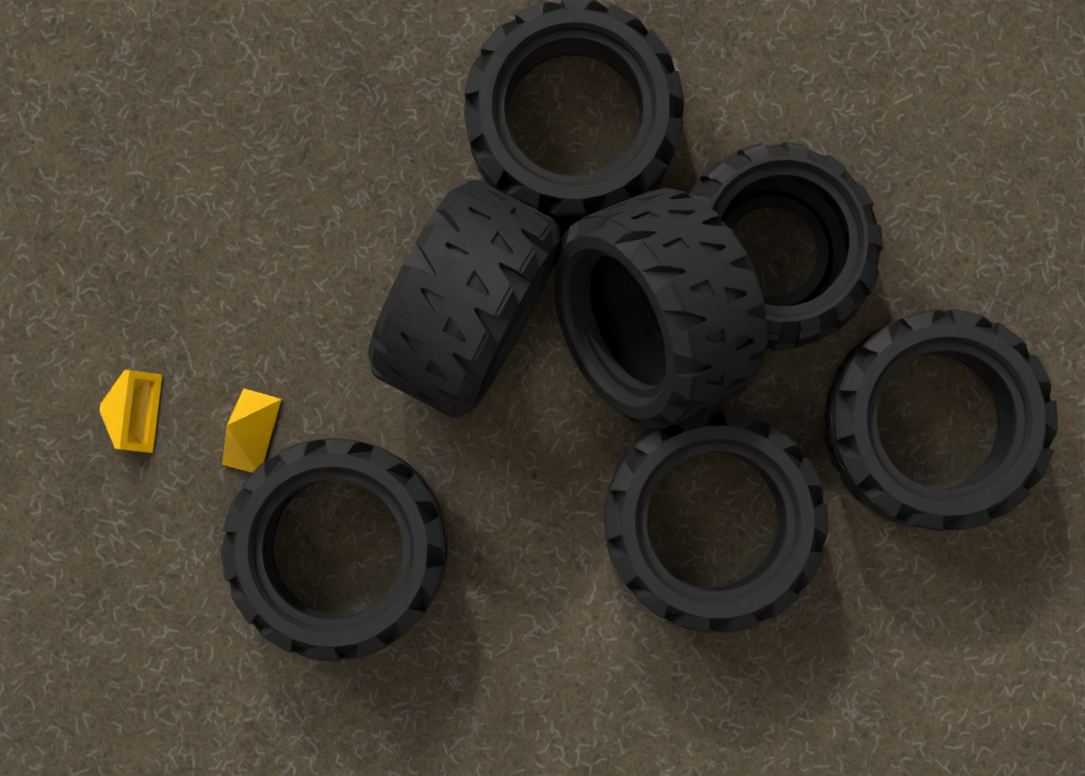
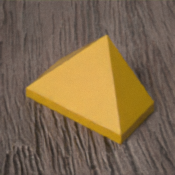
[100,370,162,453]
[222,389,282,473]

